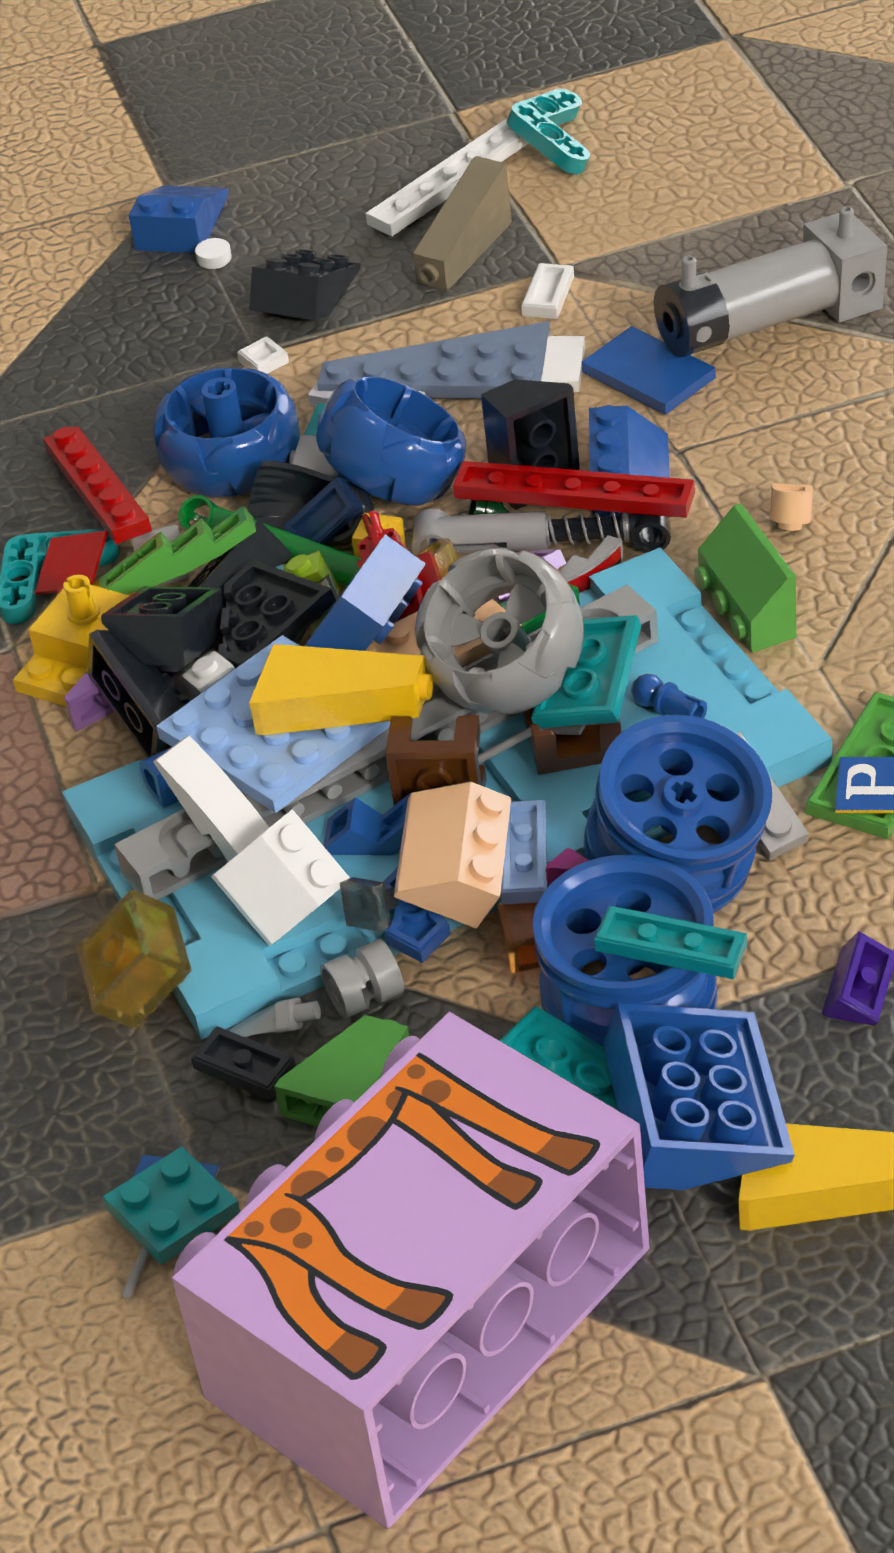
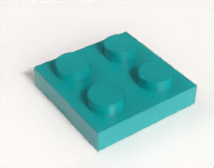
[103,1146,240,1265]

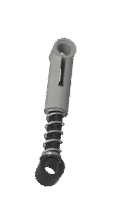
[412,509,671,564]

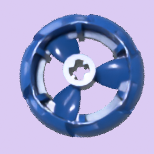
[153,368,300,498]
[316,376,467,506]

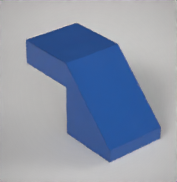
[323,793,411,855]

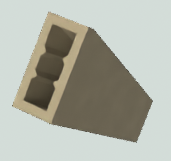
[413,156,512,291]

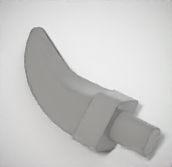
[228,997,321,1038]

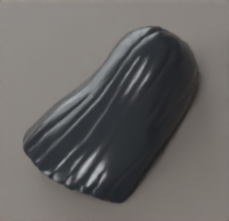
[248,461,374,545]

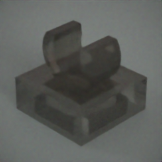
[340,877,399,932]

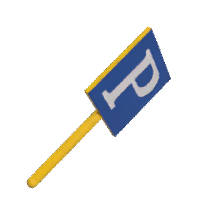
[835,757,894,813]

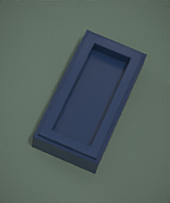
[282,477,364,545]

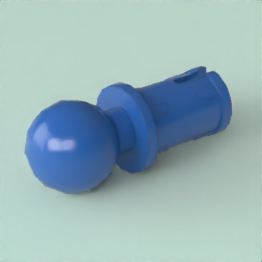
[631,673,707,719]

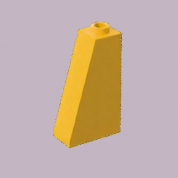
[249,644,433,735]
[739,1123,894,1231]

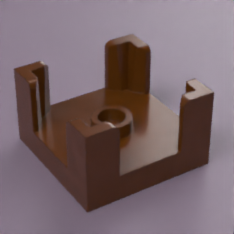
[522,707,621,775]
[386,715,486,805]

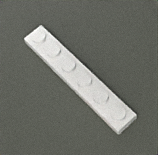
[366,118,529,236]

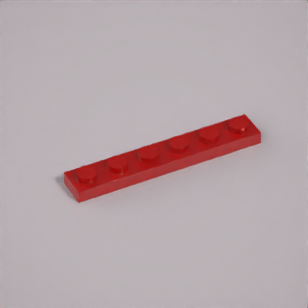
[43,426,152,544]
[453,461,695,518]

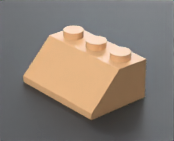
[394,782,511,929]

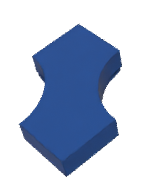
[378,867,450,963]

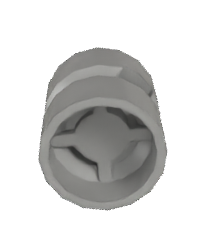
[320,939,404,1019]

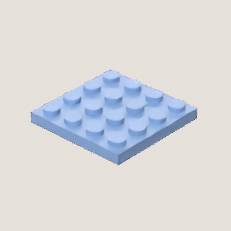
[156,636,390,813]

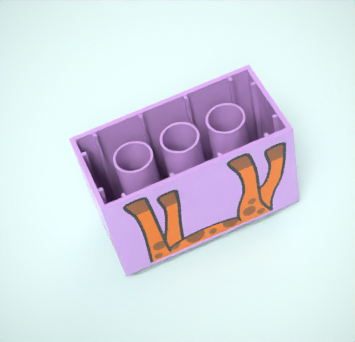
[172,1012,650,1529]

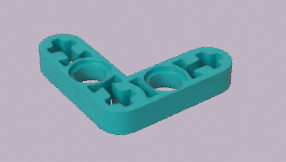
[506,89,590,174]
[0,529,120,624]

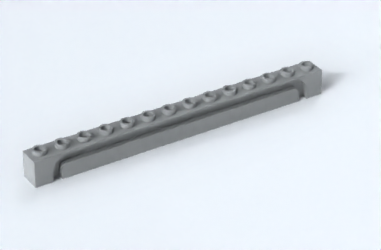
[114,584,658,905]

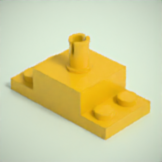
[13,575,135,706]

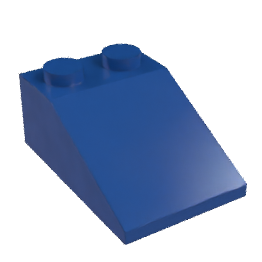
[128,185,229,253]

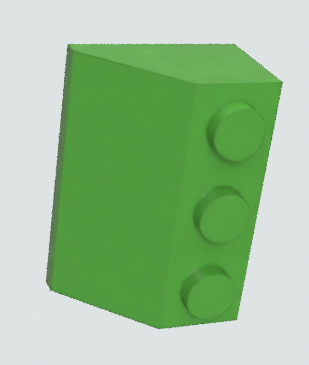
[694,503,797,653]

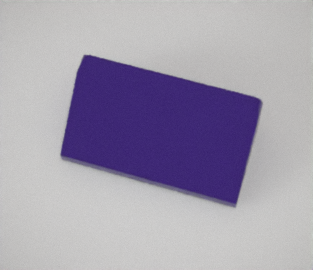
[822,931,894,1026]

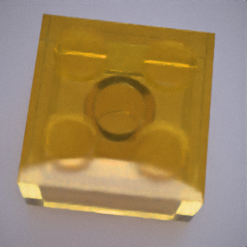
[76,889,192,1029]

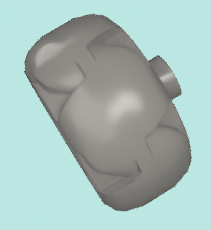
[415,547,584,714]

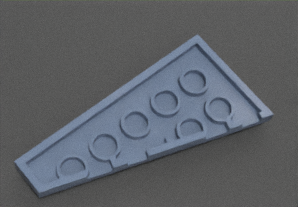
[317,321,551,398]

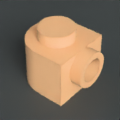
[769,483,813,531]

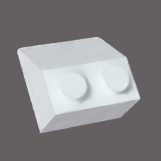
[211,809,350,947]

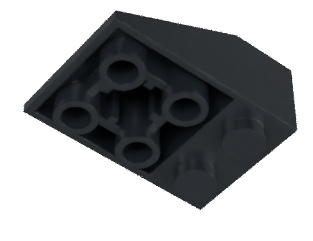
[249,249,361,320]

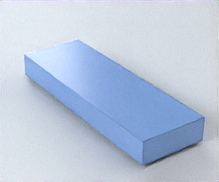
[501,800,547,904]

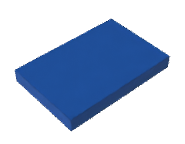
[581,326,716,415]

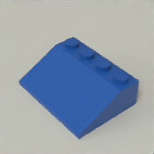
[603,1002,795,1190]

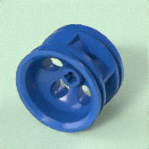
[583,715,772,913]
[533,855,717,1047]

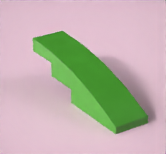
[99,506,256,594]

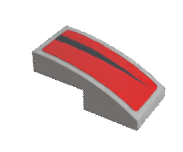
[559,535,623,593]

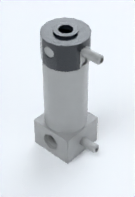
[653,206,888,357]

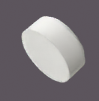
[195,238,232,269]

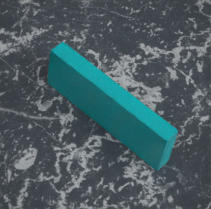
[594,905,747,980]

